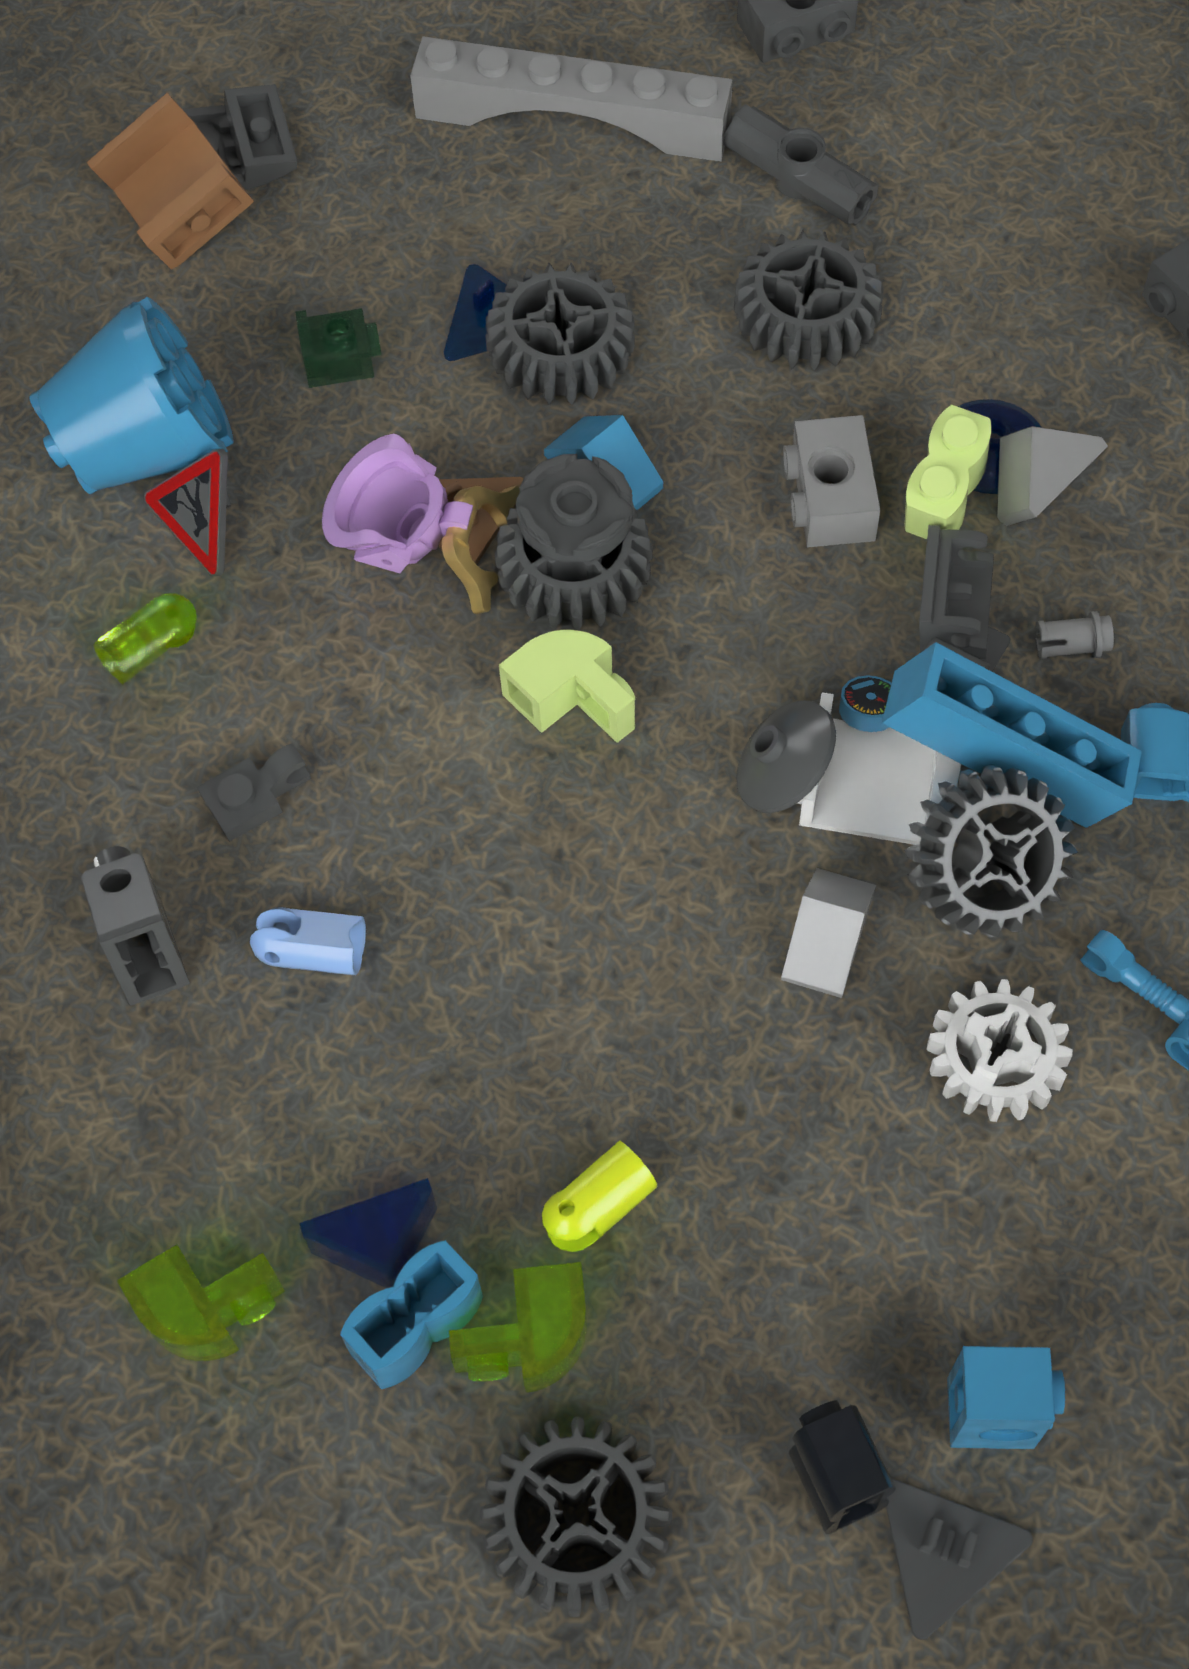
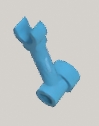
[1080,930,1189,1070]

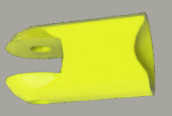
[542,1140,657,1252]

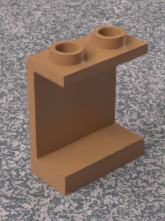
[87,93,254,269]

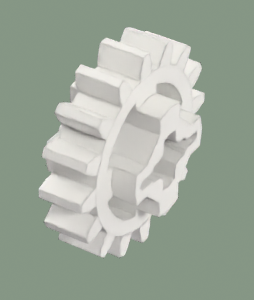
[927,979,1073,1122]

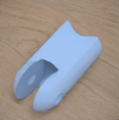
[250,907,366,976]

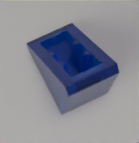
[299,1178,437,1288]

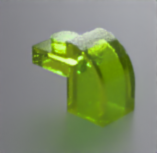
[117,1244,285,1361]
[449,1262,587,1393]

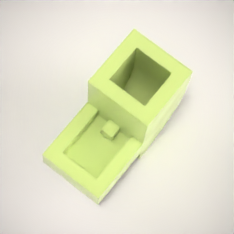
[499,630,635,743]

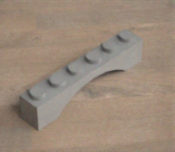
[410,36,732,162]

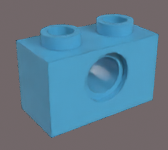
[947,1346,1065,1449]

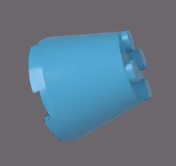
[29,297,234,494]

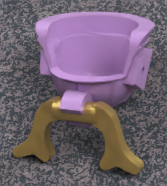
[322,434,520,614]

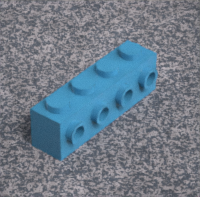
[882,642,1142,828]

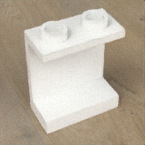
[796,692,961,845]

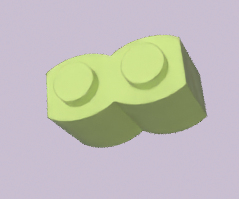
[904,405,991,539]

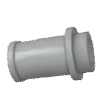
[1035,611,1114,659]

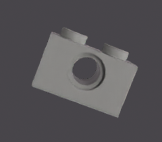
[783,415,880,547]

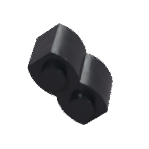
[789,1400,896,1534]

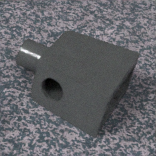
[81,846,190,1006]

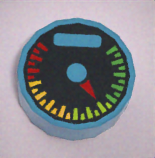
[839,675,891,732]

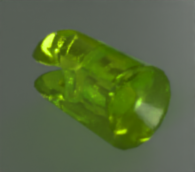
[93,593,197,685]

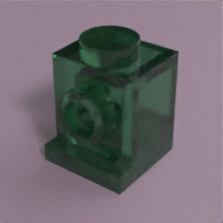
[295,308,382,388]

